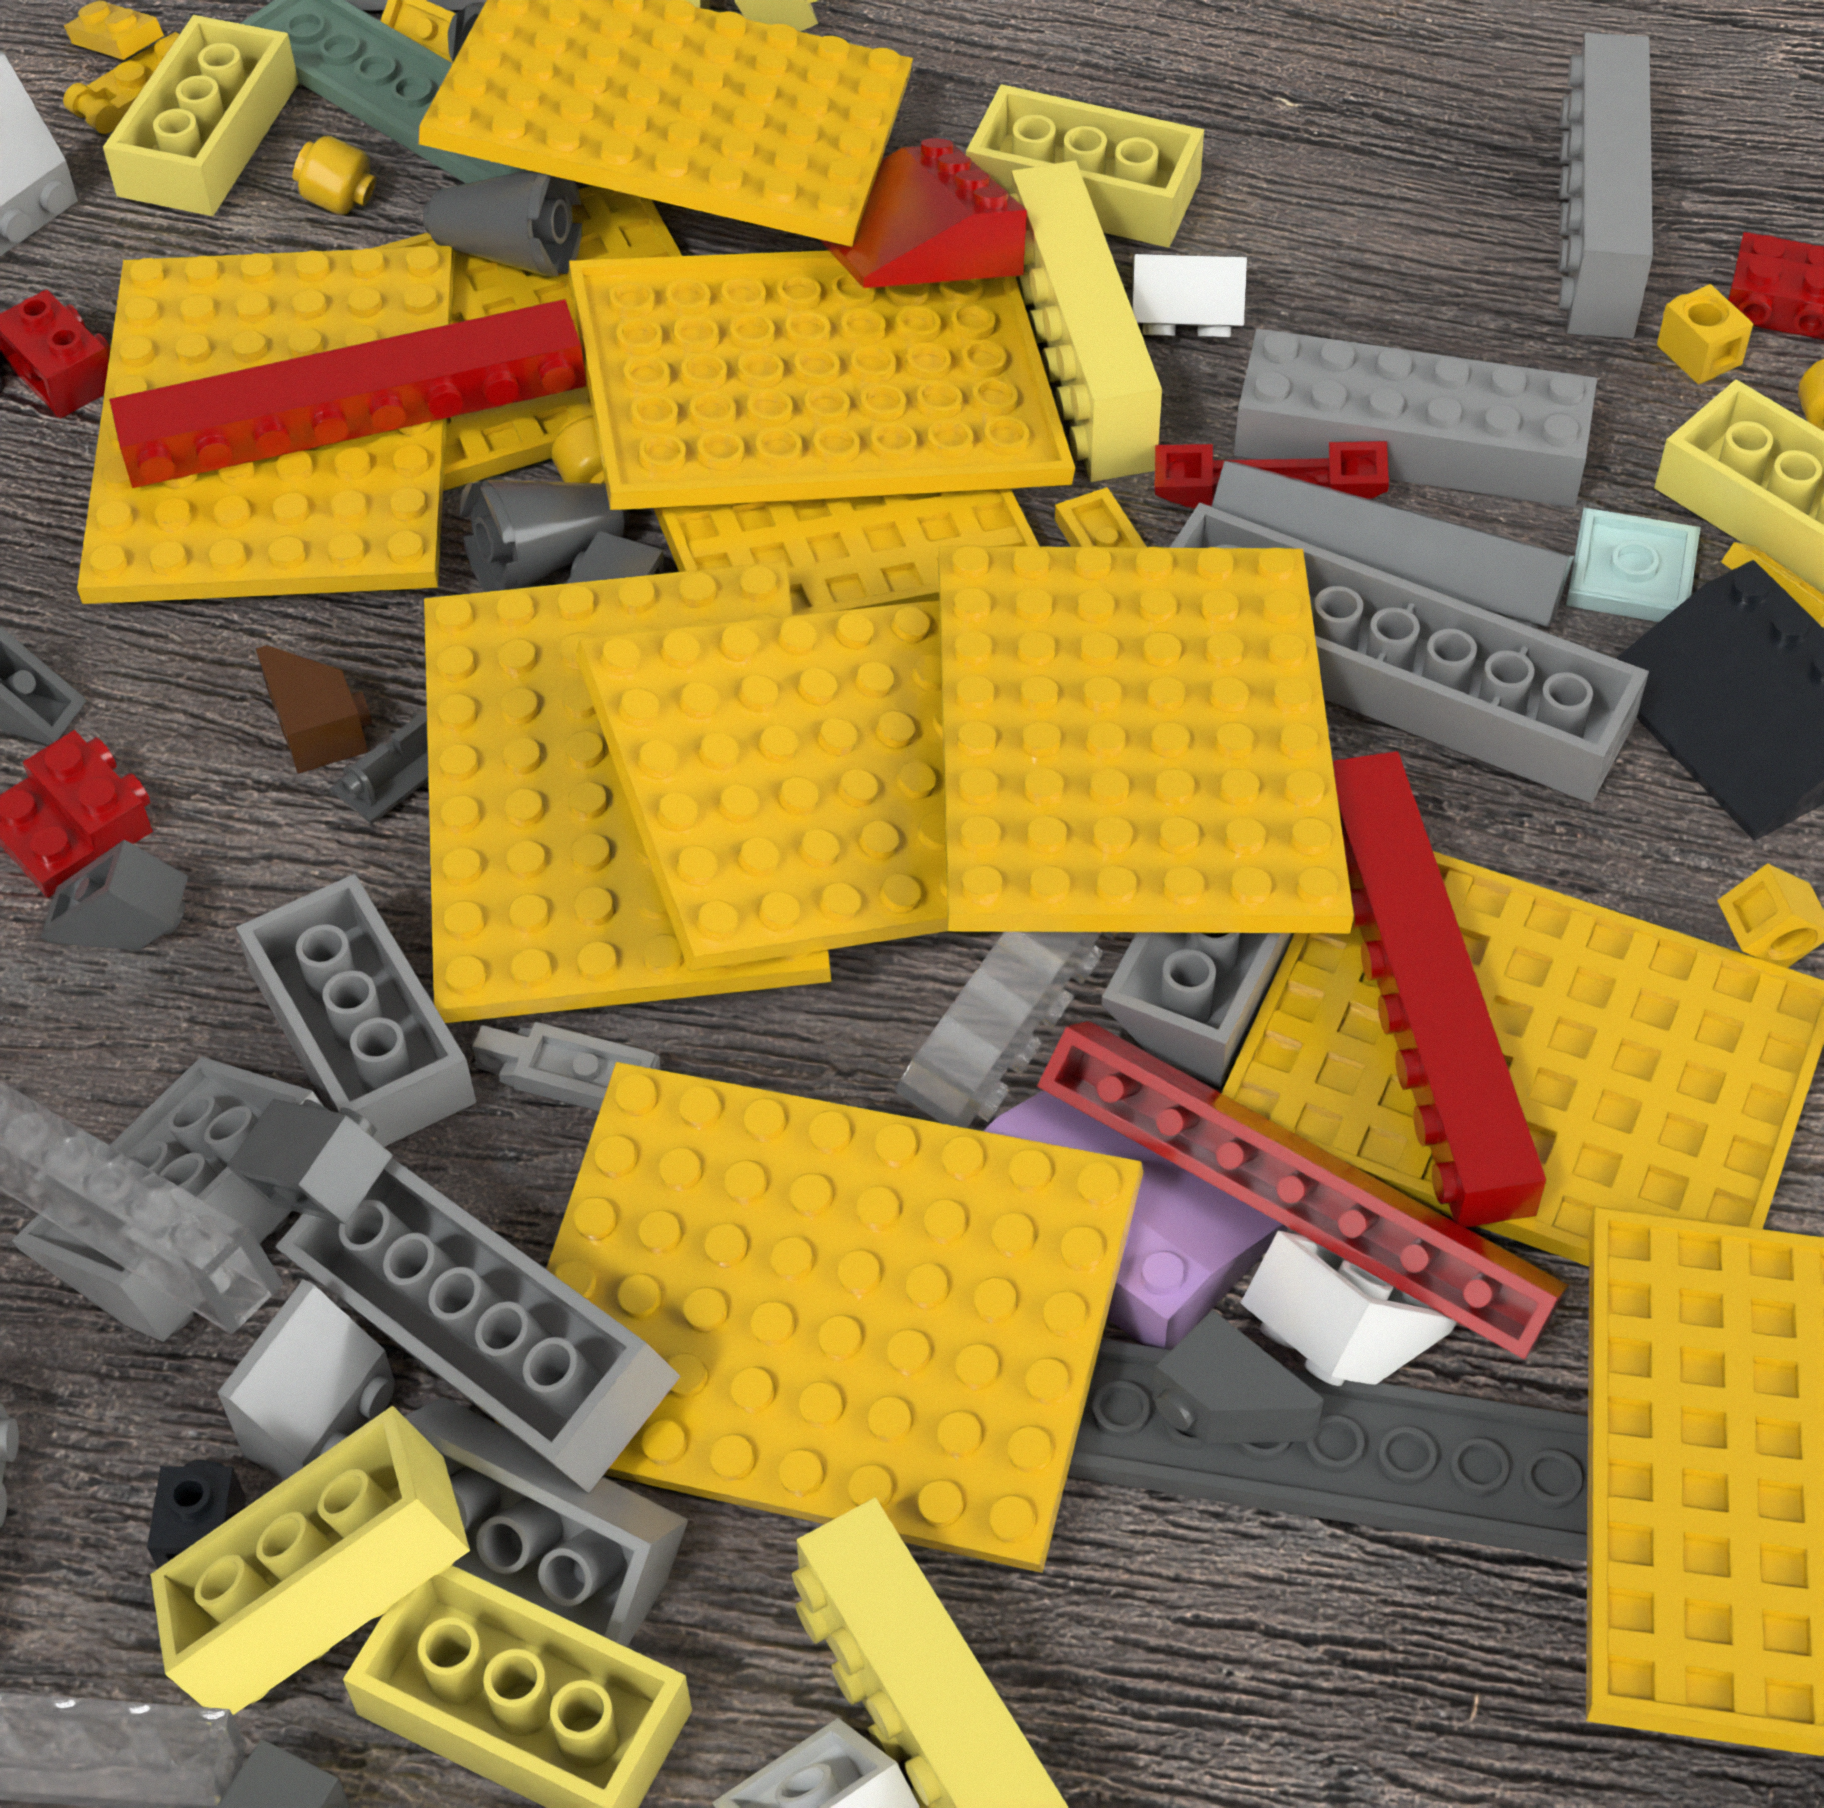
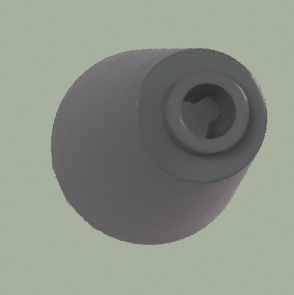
[423,170,582,277]
[460,480,630,592]

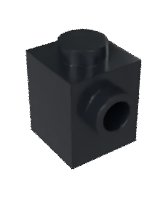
[147,1460,246,1569]

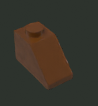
[256,645,373,774]

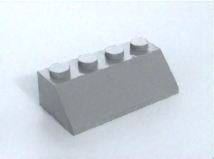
[1101,932,1294,1088]
[404,1397,688,1647]

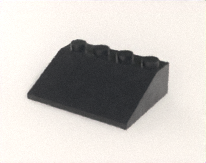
[1615,560,1824,841]

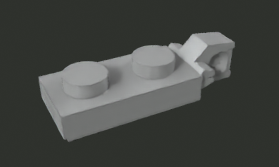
[472,1022,660,1111]

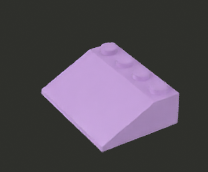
[984,1090,1288,1350]

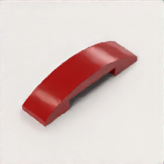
[1154,441,1389,509]

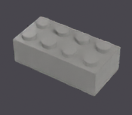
[236,874,477,1147]

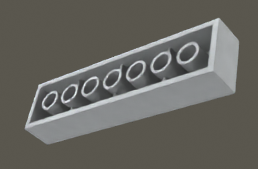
[1170,503,1649,804]

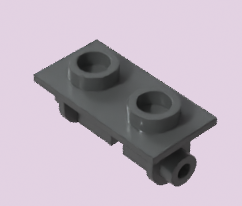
[330,710,428,824]

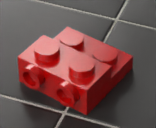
[1728,232,1824,340]
[0,730,153,898]

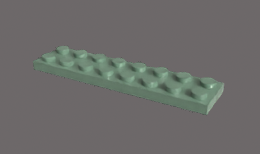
[240,0,525,184]

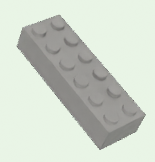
[1558,33,1653,339]
[1234,328,1597,508]
[276,1157,681,1493]

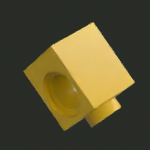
[1657,284,1753,385]
[1717,863,1824,968]

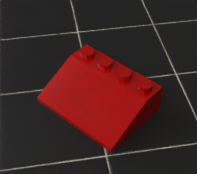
[819,138,1027,288]

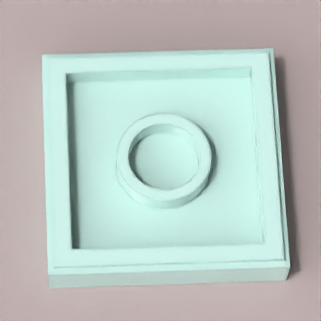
[1566,507,1701,622]

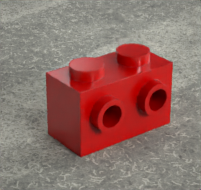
[0,289,111,419]

